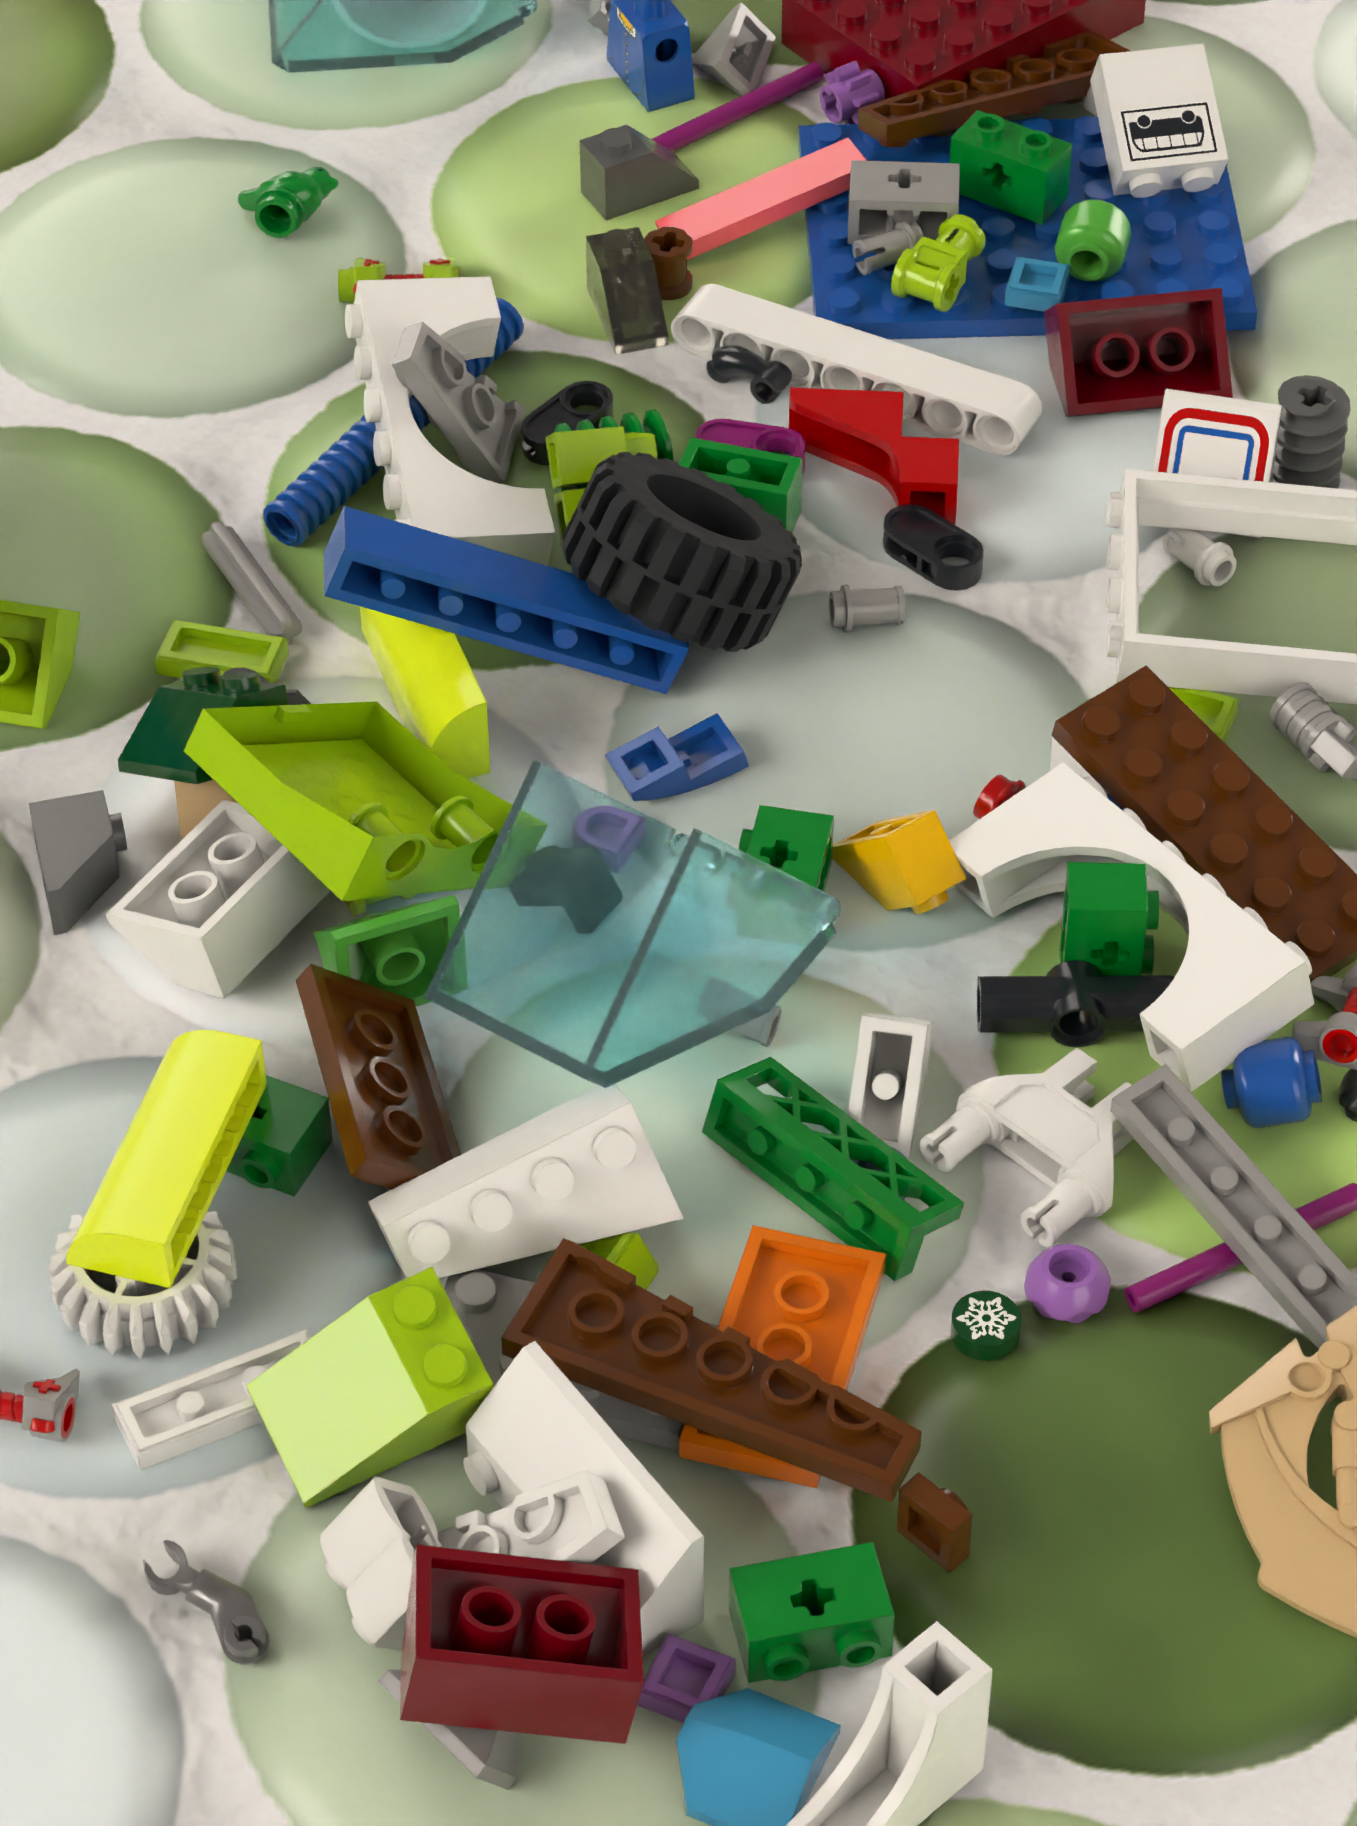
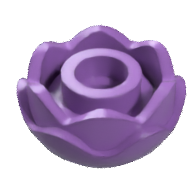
[1024,1244,1111,1323]

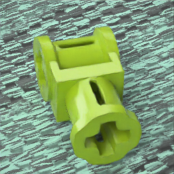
[891,214,986,312]

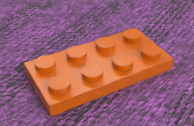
[679,1225,886,1488]

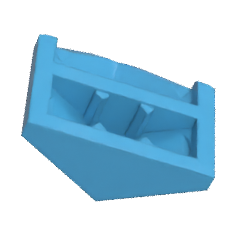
[676,1688,841,1826]

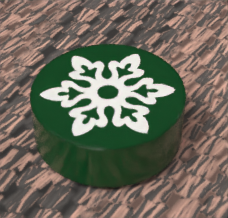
[951,1291,1021,1361]

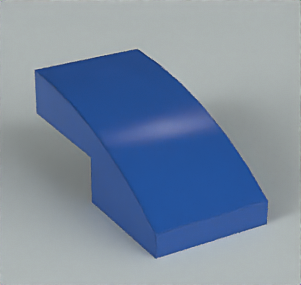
[605,713,749,801]

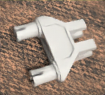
[919,1048,1134,1247]

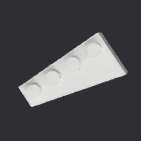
[368,1080,684,1278]

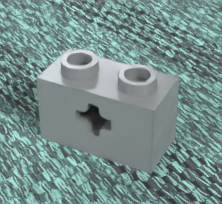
[848,160,960,244]

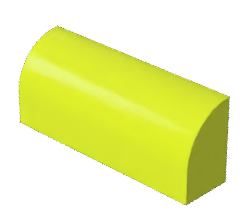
[360,606,491,779]
[66,1030,267,1288]

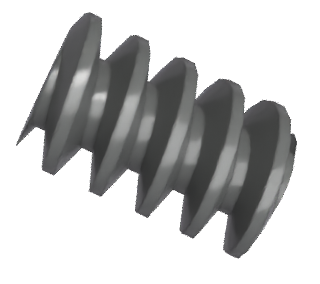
[1272,375,1351,489]

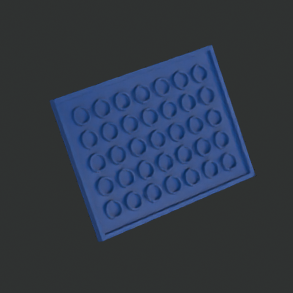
[798,116,1257,340]

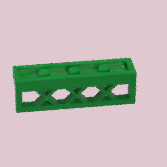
[702,1056,964,1281]

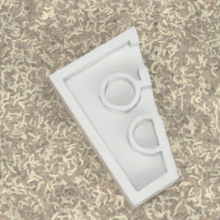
[437,1470,625,1564]

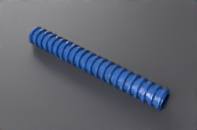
[263,298,524,547]

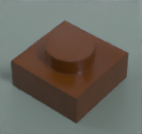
[897,1472,972,1573]

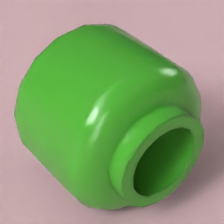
[1055,200,1131,281]

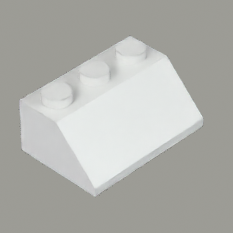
[106,799,331,999]

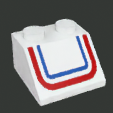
[1152,389,1282,538]

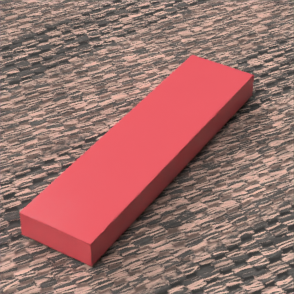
[655,138,867,260]

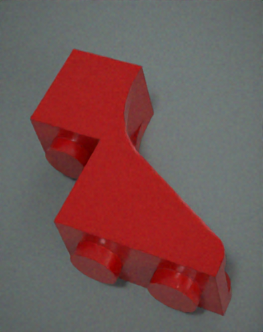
[789,387,959,525]

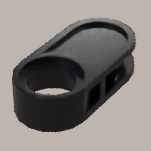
[521,381,614,465]
[883,504,984,591]

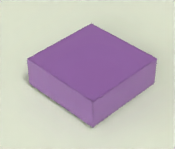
[638,1634,736,1723]

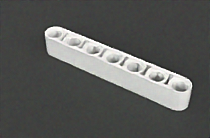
[671,284,1043,456]

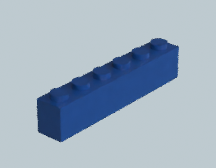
[324,506,689,694]

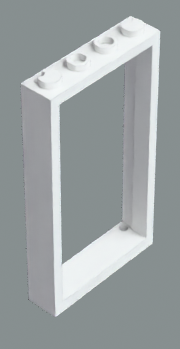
[1106,469,1357,705]

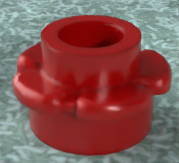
[973,774,1026,819]

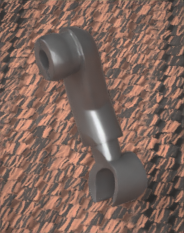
[143,1540,270,1665]

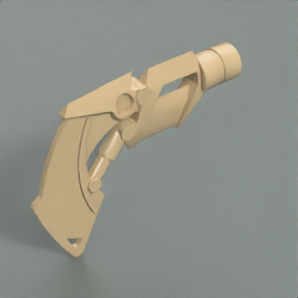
[1209,1305,1357,1638]

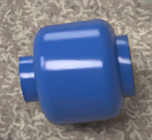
[1221,1037,1322,1128]

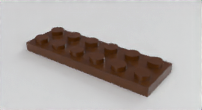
[1051,665,1357,983]

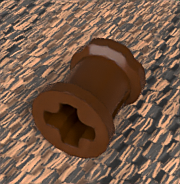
[644,227,693,300]

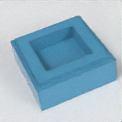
[1005,257,1071,312]

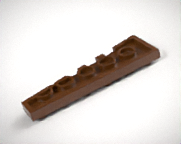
[858,30,1131,148]

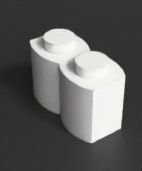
[320,1476,443,1652]

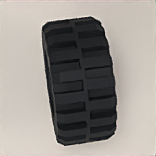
[562,452,802,652]

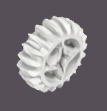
[49,1211,237,1359]

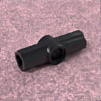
[976,960,1175,1048]

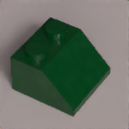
[118,667,288,784]

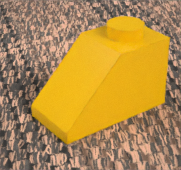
[833,810,967,914]

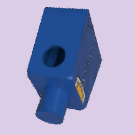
[607,0,695,112]

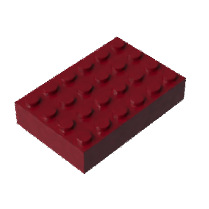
[781,0,1146,99]

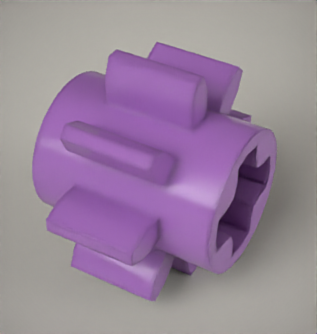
[820,61,885,124]

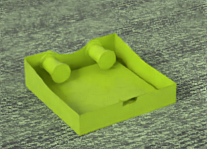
[184,701,544,901]

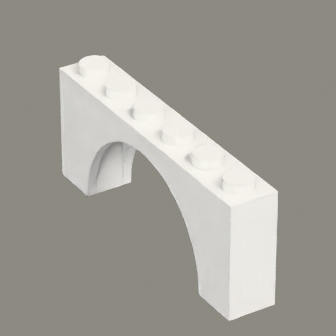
[345,276,555,566]
[949,762,1315,1092]
[786,1621,993,1826]

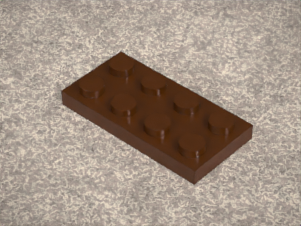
[295,963,461,1189]

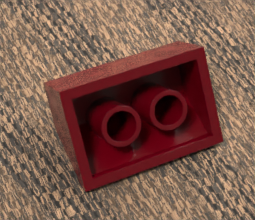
[1044,288,1233,417]
[400,1544,644,1744]

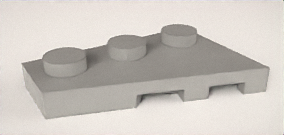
[392,321,526,484]

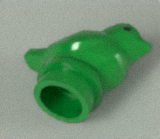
[238,167,339,238]

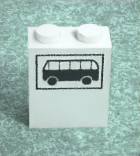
[1090,43,1229,198]

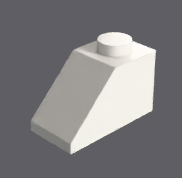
[848,1012,934,1157]

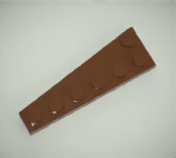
[501,1238,922,1502]

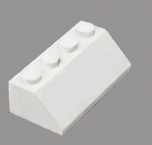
[463,1341,704,1657]

